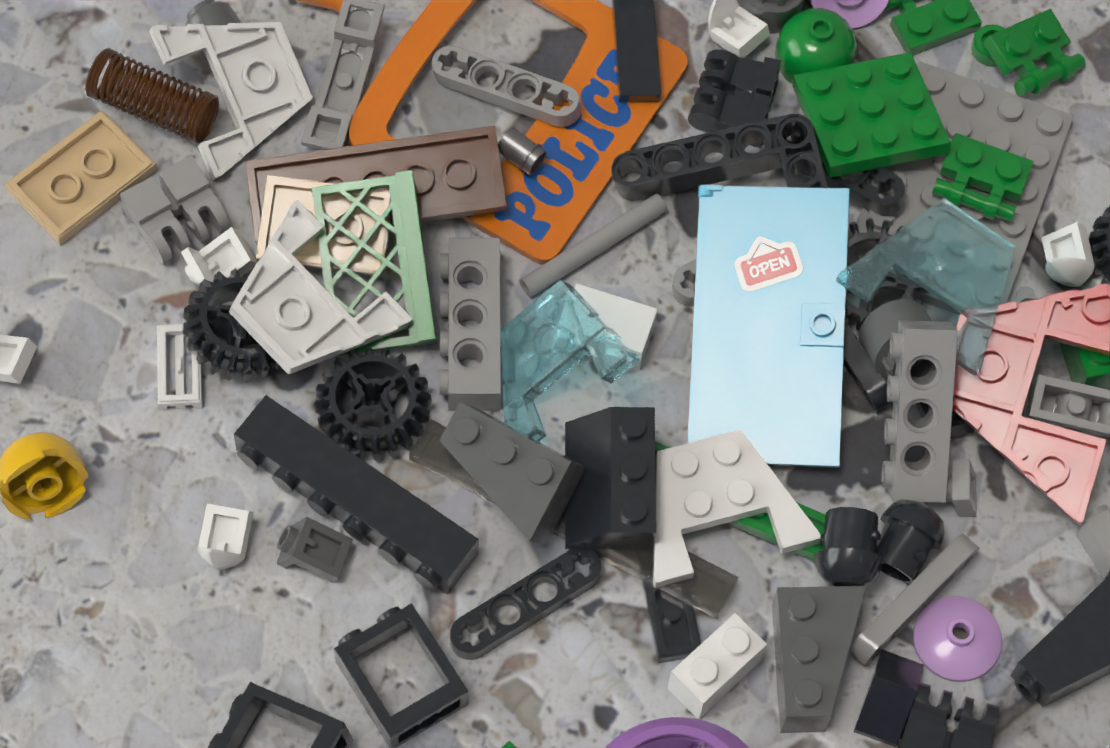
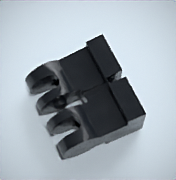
[688,49,781,148]
[897,682,999,748]

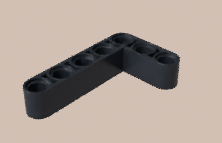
[611,114,828,201]

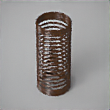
[85,48,219,144]

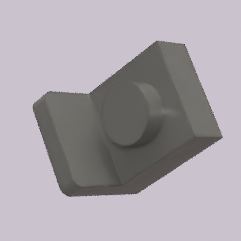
[277,517,353,582]

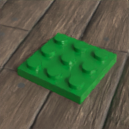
[792,52,951,178]

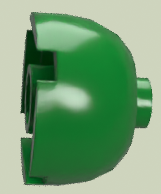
[774,8,857,83]

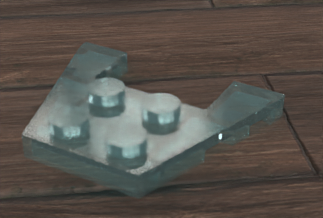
[835,198,1016,376]
[500,280,640,441]

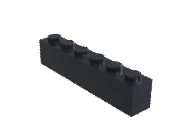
[234,395,479,595]

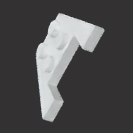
[149,22,313,181]
[229,200,413,375]
[653,429,821,588]

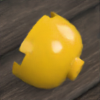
[0,432,88,519]

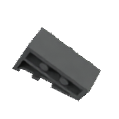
[440,402,587,546]
[772,586,867,733]

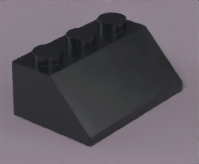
[565,407,656,550]

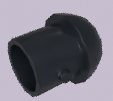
[876,499,944,584]
[814,507,884,586]

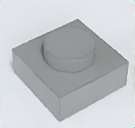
[946,459,976,516]

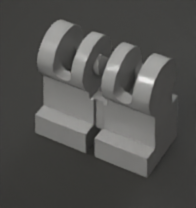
[120,155,230,264]

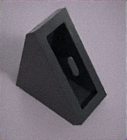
[853,649,924,747]

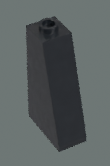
[1010,575,1110,707]

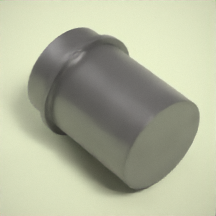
[498,127,547,175]

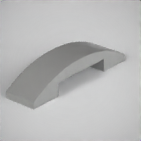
[301,0,385,150]

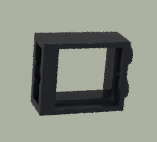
[334,603,469,748]
[208,682,354,748]

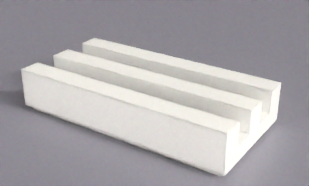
[157,324,202,410]

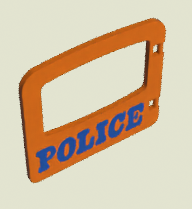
[349,0,688,264]

